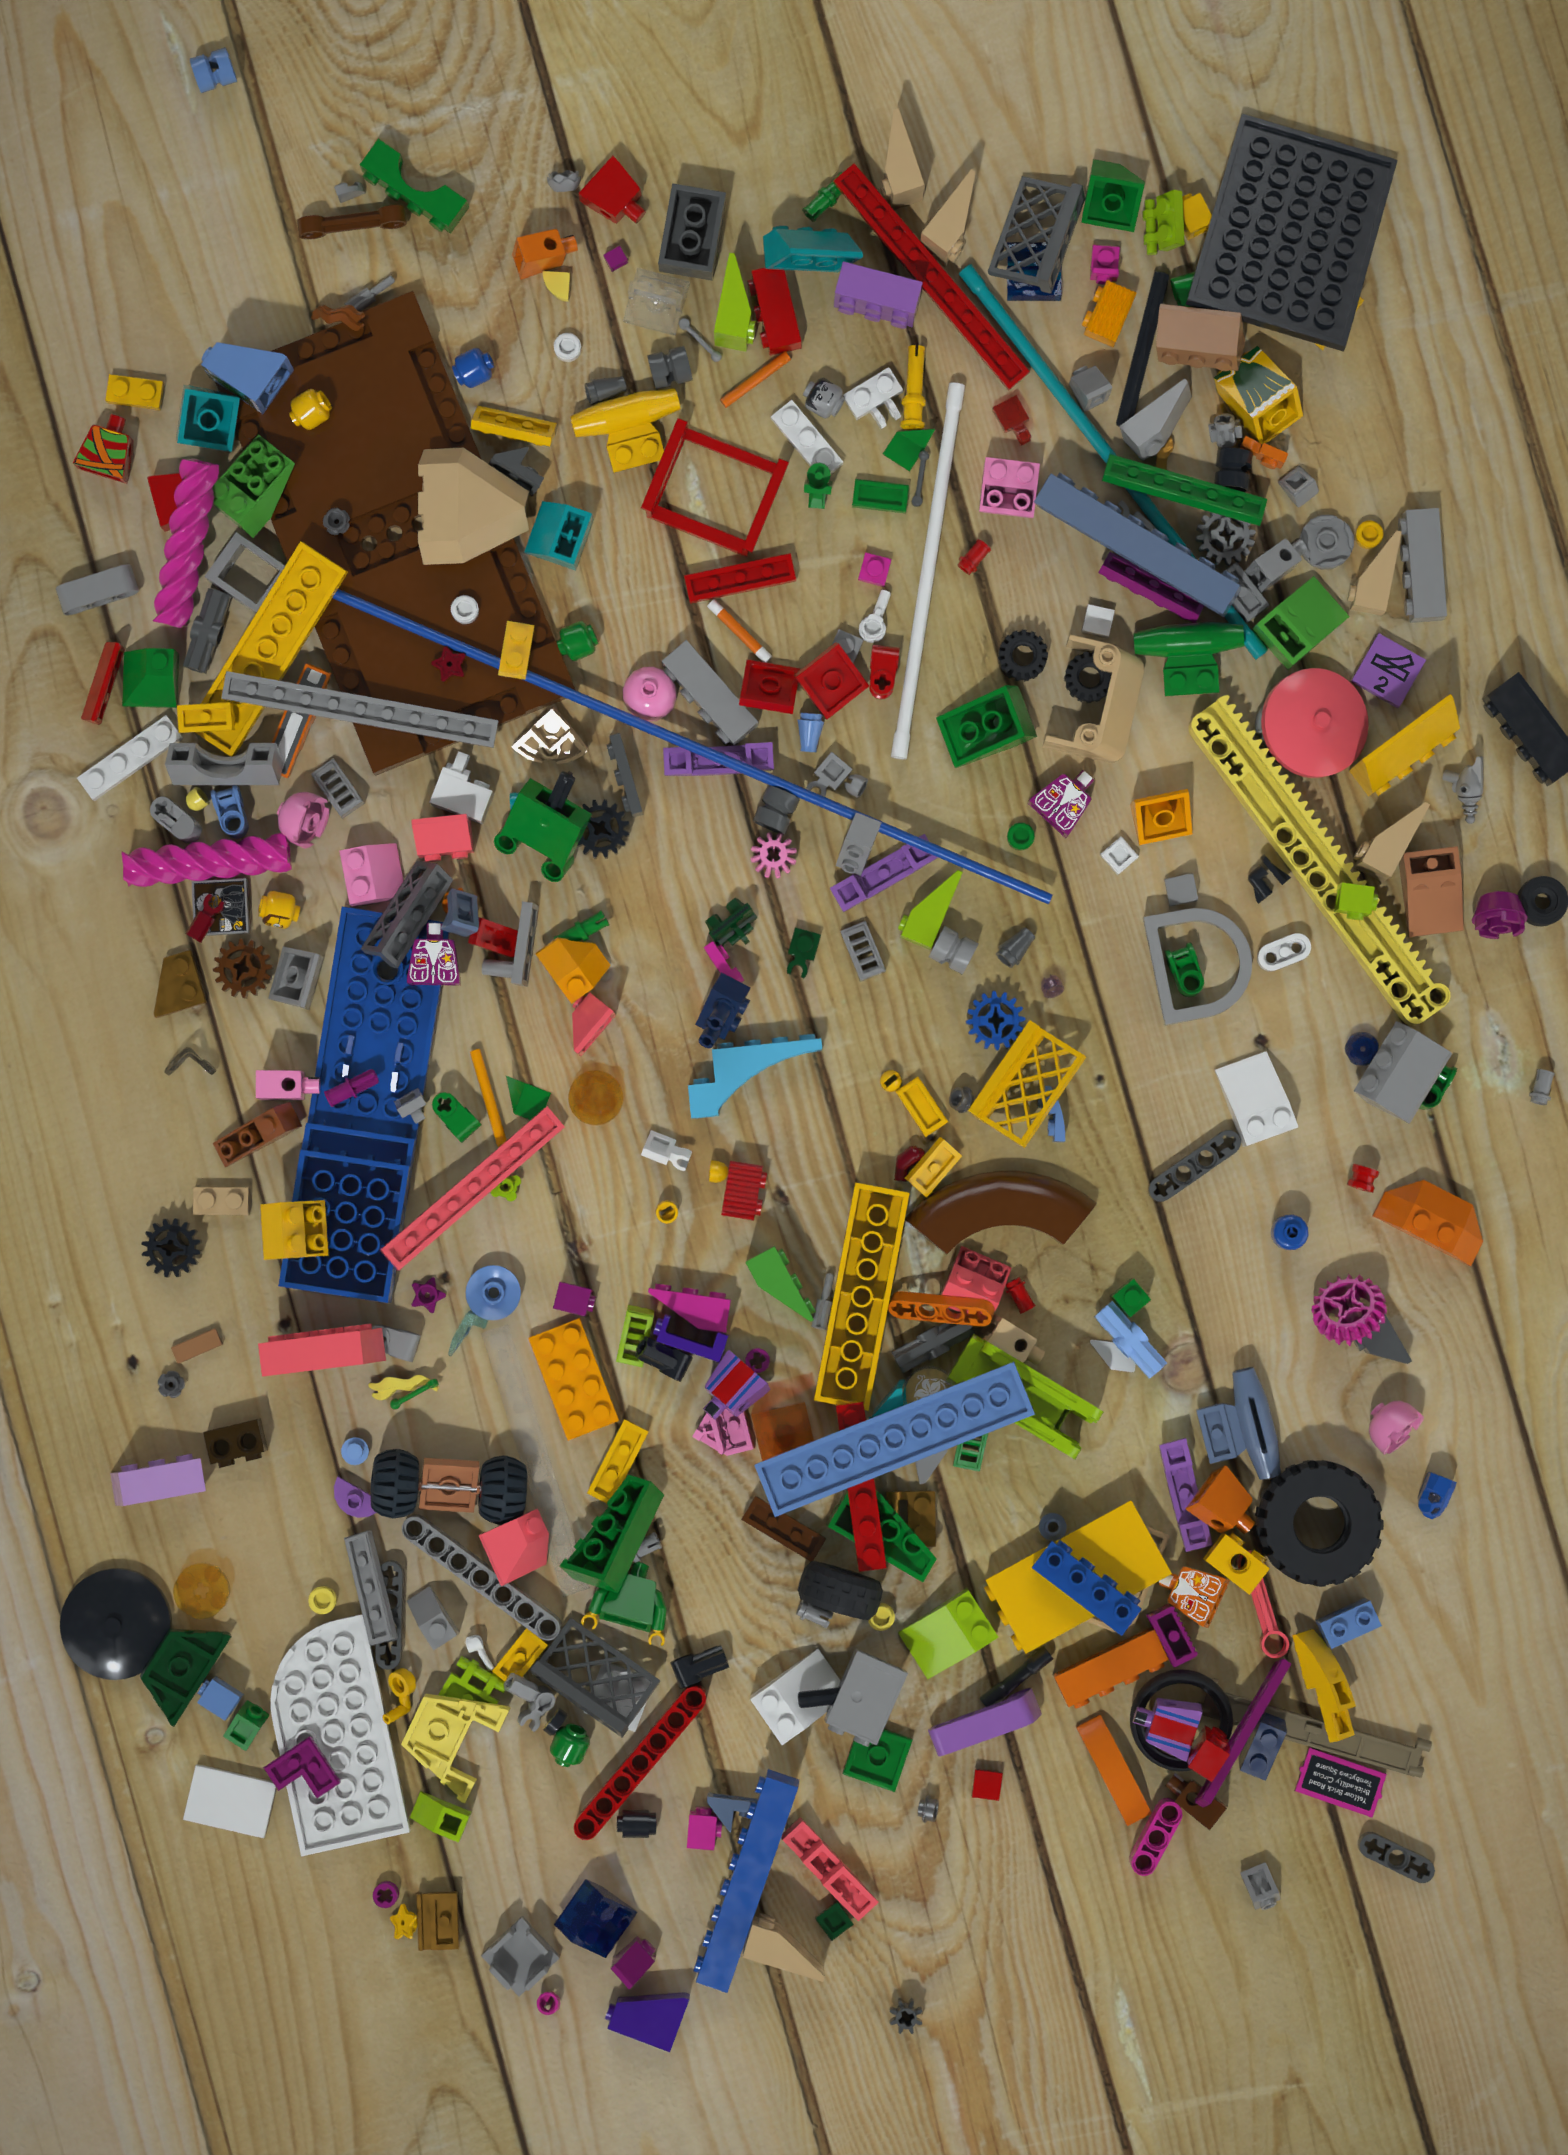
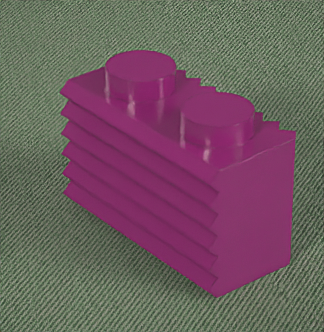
[1146,1604,1198,1667]

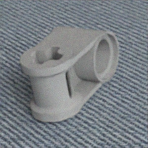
[372,1325,421,1362]

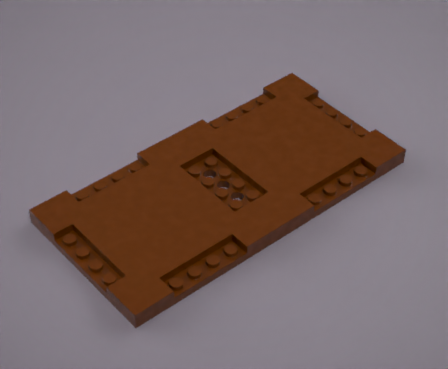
[215,291,575,776]

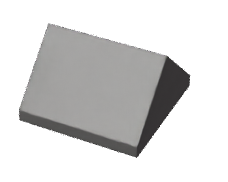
[268,946,324,1010]

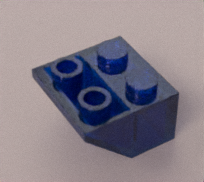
[554,1879,638,1958]

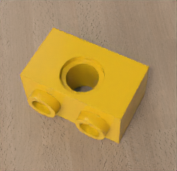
[1203,1533,1270,1595]

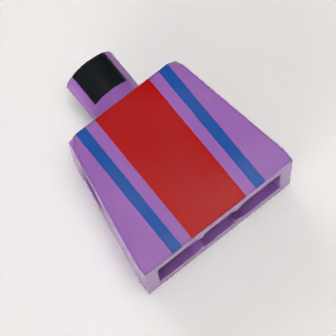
[703,1350,770,1420]
[1133,1698,1203,1762]

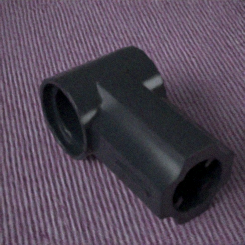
[635,1336,693,1382]
[670,1645,729,1689]

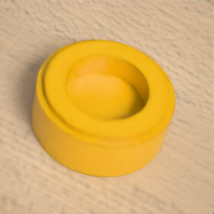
[1355,520,1383,549]

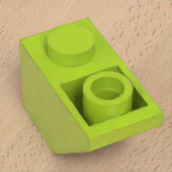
[410,1791,472,1843]

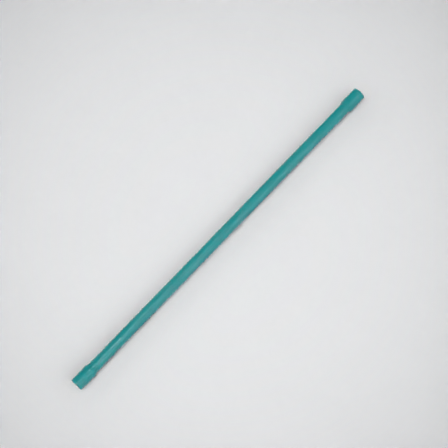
[959,264,1268,660]

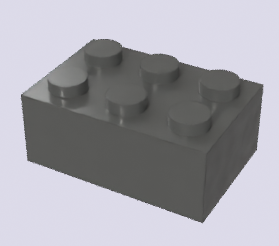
[658,183,726,281]

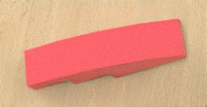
[781,1817,879,1921]

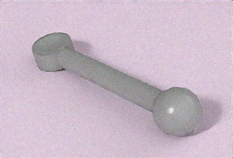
[679,318,722,362]

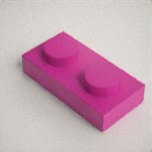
[704,941,745,983]

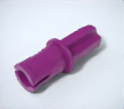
[324,1069,379,1107]

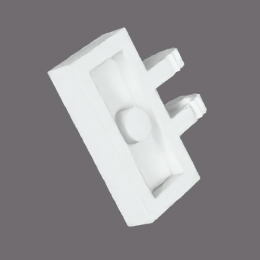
[843,367,903,429]

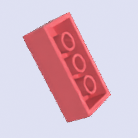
[258,1323,386,1377]

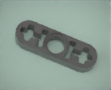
[1358,1832,1435,1883]

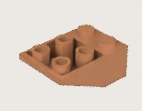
[1399,846,1464,938]

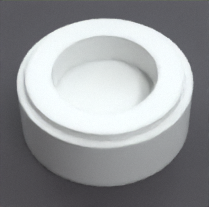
[554,333,581,362]
[451,595,479,624]

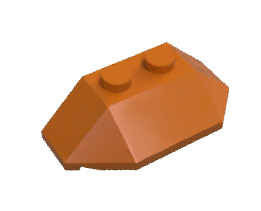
[1372,1180,1483,1266]

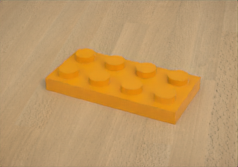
[528,1318,620,1441]

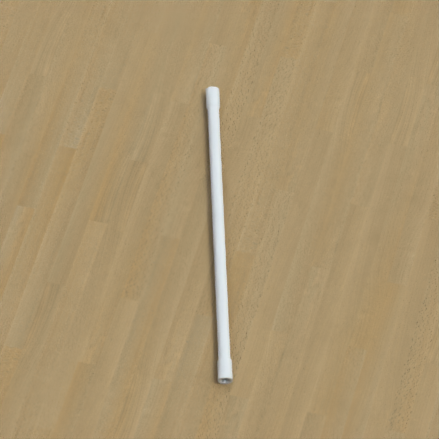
[891,383,965,760]

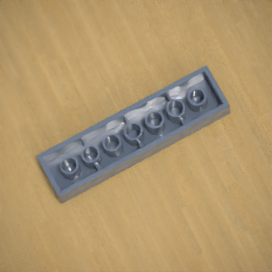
[1034,472,1241,617]

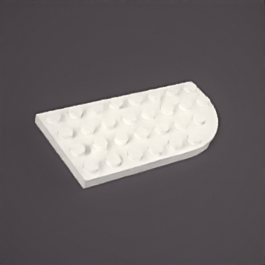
[271,1614,411,1856]

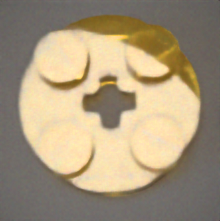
[173,1563,230,1619]

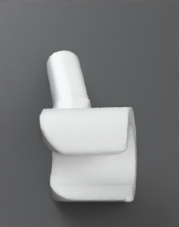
[466,1635,494,1671]

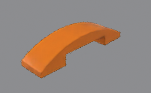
[1076,1714,1152,1826]

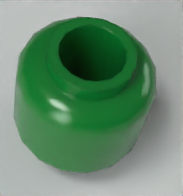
[556,621,599,661]
[550,1723,590,1767]

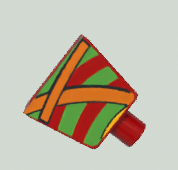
[73,414,133,484]

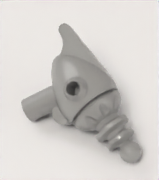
[1443,756,1484,824]

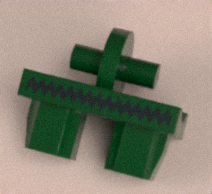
[705,898,758,946]

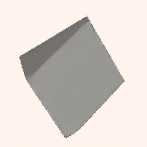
[1278,466,1319,508]
[1164,873,1198,907]

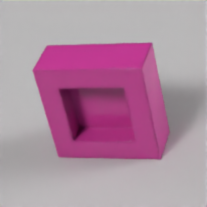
[858,552,892,587]

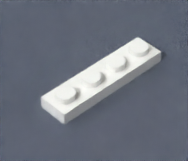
[77,715,183,801]

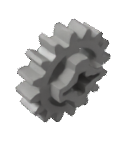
[1195,512,1256,566]

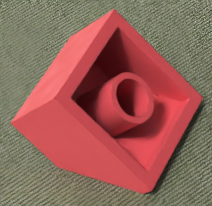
[411,814,474,862]

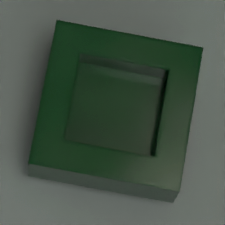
[815,1900,854,1941]

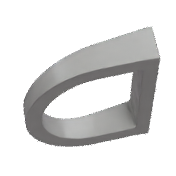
[1143,908,1252,1026]

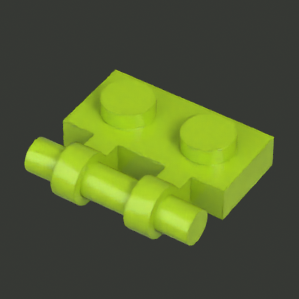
[1142,190,1185,255]
[438,1656,505,1725]

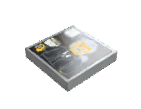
[191,878,250,936]

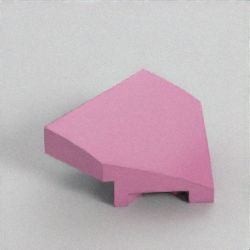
[692,1409,755,1456]

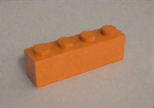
[1052,1627,1169,1709]

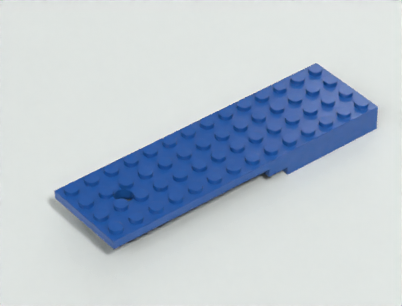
[278,907,450,1303]

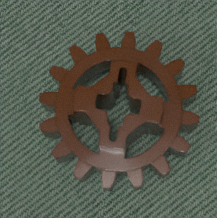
[213,939,274,999]

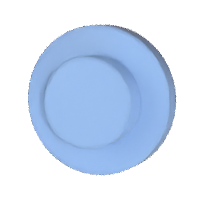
[341,1437,369,1465]

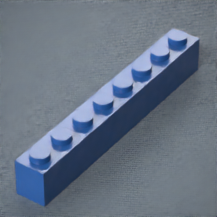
[693,1769,799,1993]

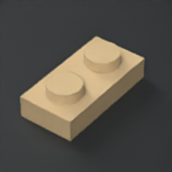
[193,1187,250,1215]

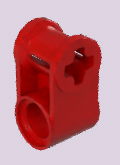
[869,645,900,700]

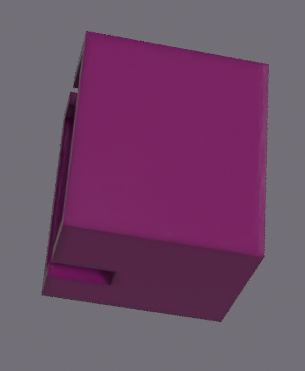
[603,246,628,272]

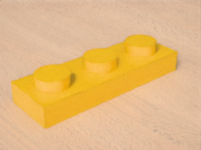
[471,405,557,447]
[587,1419,649,1504]

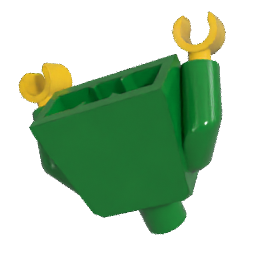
[581,1562,667,1646]

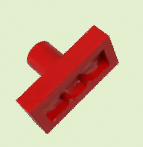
[468,917,518,958]

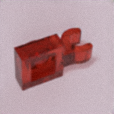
[992,395,1031,446]

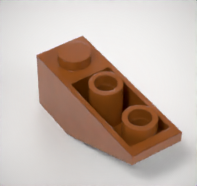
[213,1102,302,1167]

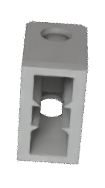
[1244,538,1307,594]

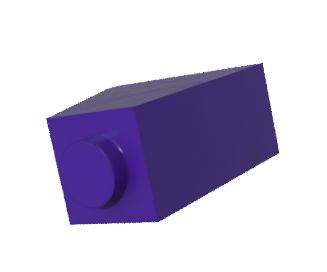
[605,1992,690,2052]

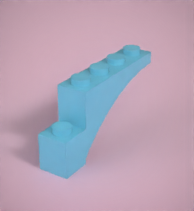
[688,1034,822,1119]

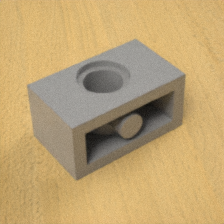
[835,812,882,876]

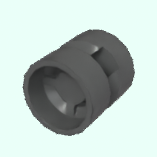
[647,346,693,390]
[752,785,800,835]

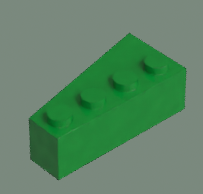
[559,1475,664,1594]

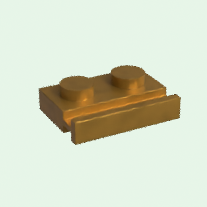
[417,1891,460,1951]

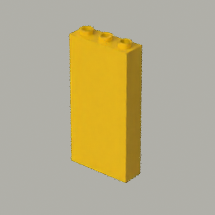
[984,1500,1172,1654]

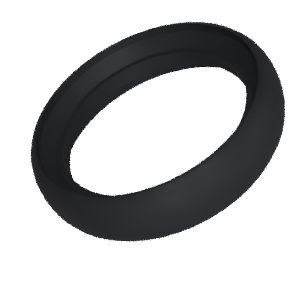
[1130,1669,1233,1771]

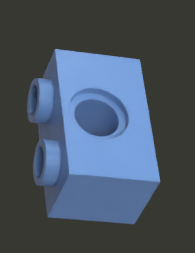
[1315,1598,1382,1649]

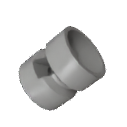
[929,926,979,975]

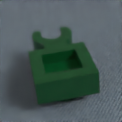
[787,927,821,979]

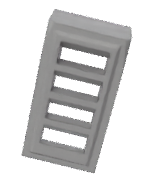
[311,758,365,819]
[840,921,886,982]

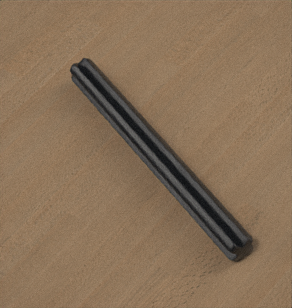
[1116,272,1169,427]

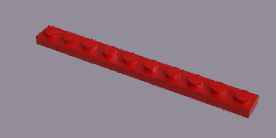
[833,163,1030,391]

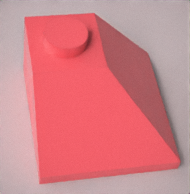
[572,993,616,1057]
[478,1508,549,1586]

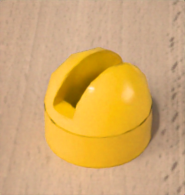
[880,1070,902,1092]
[709,1160,728,1183]
[655,1200,678,1224]

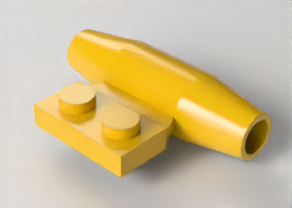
[570,388,681,473]

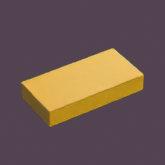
[895,1077,948,1137]

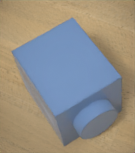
[197,1676,244,1721]

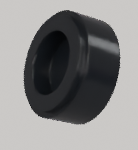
[543,1708,568,1736]

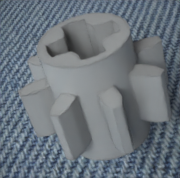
[1208,414,1243,448]

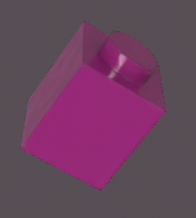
[553,1282,596,1316]

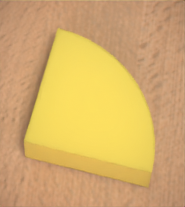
[543,271,570,302]

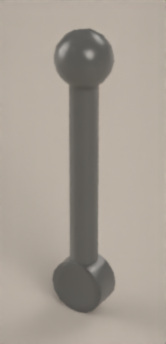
[911,450,929,507]

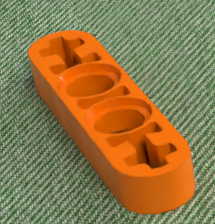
[888,1291,995,1326]

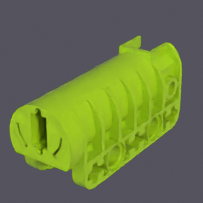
[945,1334,1104,1460]

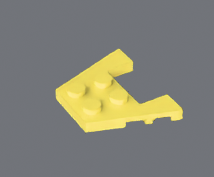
[401,1694,511,1804]

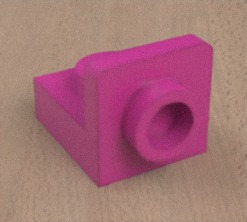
[1090,245,1120,285]

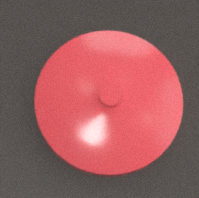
[1261,668,1369,778]

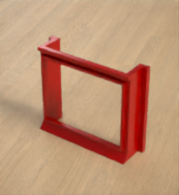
[641,418,789,557]

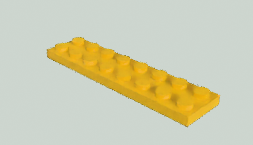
[194,541,348,757]

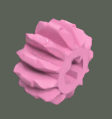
[751,832,797,879]

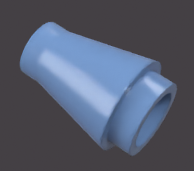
[797,713,824,752]

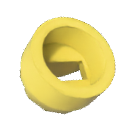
[186,786,210,811]

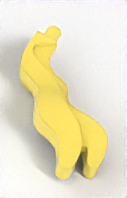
[368,1375,439,1400]

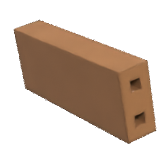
[171,1328,223,1364]

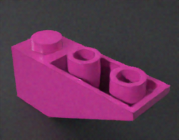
[648,1283,731,1333]

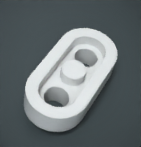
[1257,933,1311,971]

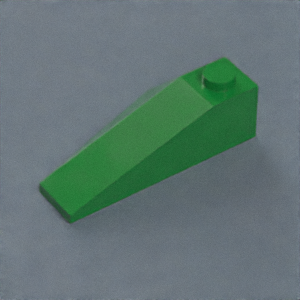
[826,1490,937,1582]

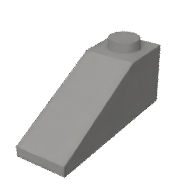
[1119,378,1192,461]

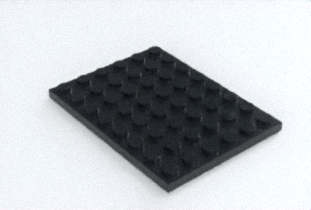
[1186,114,1398,352]

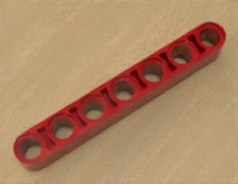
[574,1684,707,1840]

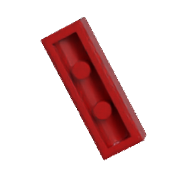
[81,642,125,725]

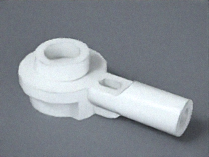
[859,590,891,643]

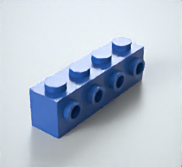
[1032,1540,1142,1636]

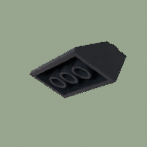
[1482,672,1568,786]

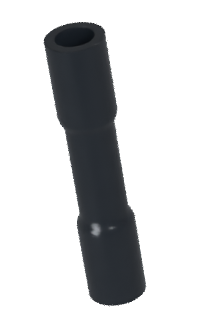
[979,1646,1054,1707]

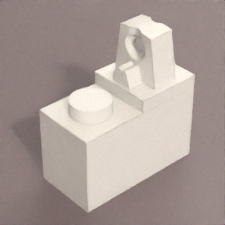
[429,751,494,825]

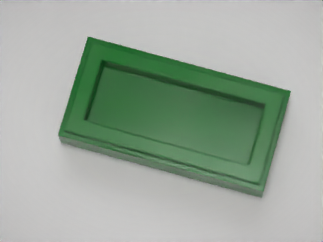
[852,479,909,514]

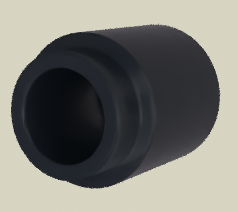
[617,1810,656,1838]

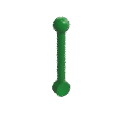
[390,1379,439,1410]

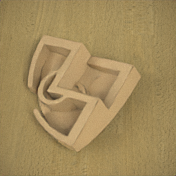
[512,706,588,764]

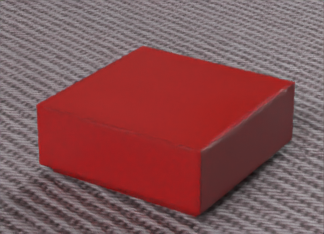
[971,1769,1003,1801]

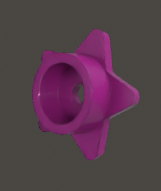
[411,1277,446,1313]

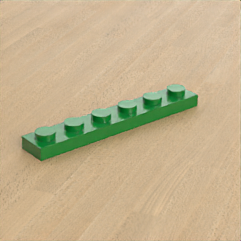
[1102,454,1268,526]

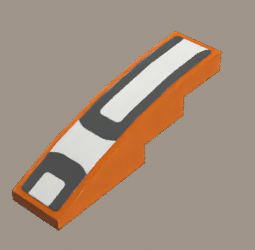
[272,663,332,778]

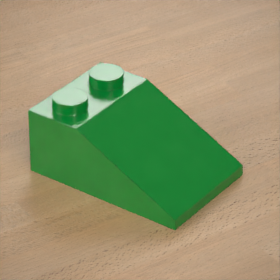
[936,685,1037,768]

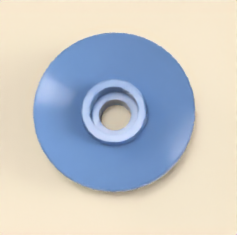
[466,1265,521,1320]

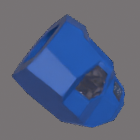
[1418,1472,1457,1519]

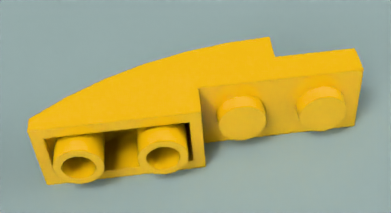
[1292,1629,1356,1743]

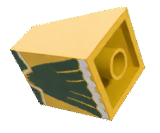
[1214,346,1303,444]

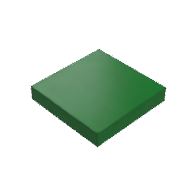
[842,1729,913,1792]

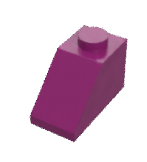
[610,1936,656,1989]

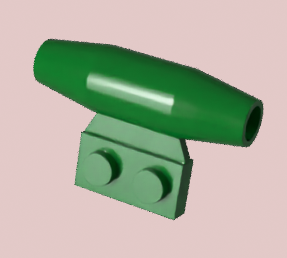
[1133,622,1244,696]

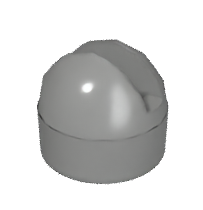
[845,774,868,798]

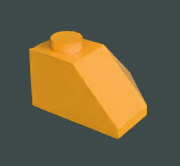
[535,937,611,1004]

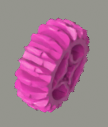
[1311,1273,1387,1346]

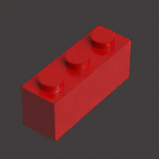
[747,268,802,356]

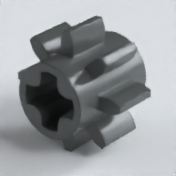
[889,1998,922,2034]

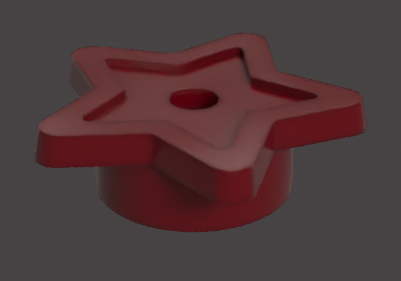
[431,647,466,682]

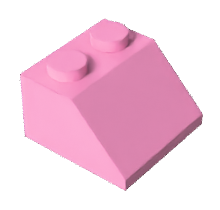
[339,843,407,907]

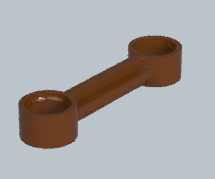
[297,205,407,239]

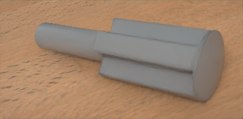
[344,276,395,312]
[811,1273,834,1330]

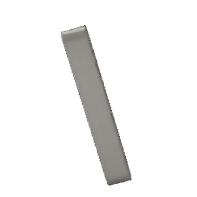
[402,1515,562,1640]

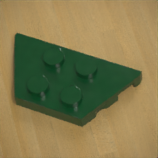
[140,1629,232,1727]

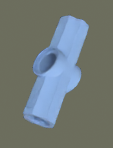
[1094,1301,1167,1379]

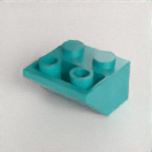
[524,501,594,571]

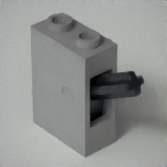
[798,1648,908,1747]

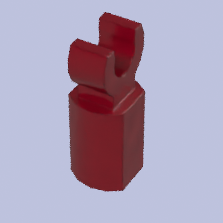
[185,894,226,943]

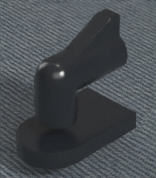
[1248,854,1292,904]

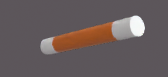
[707,599,772,663]

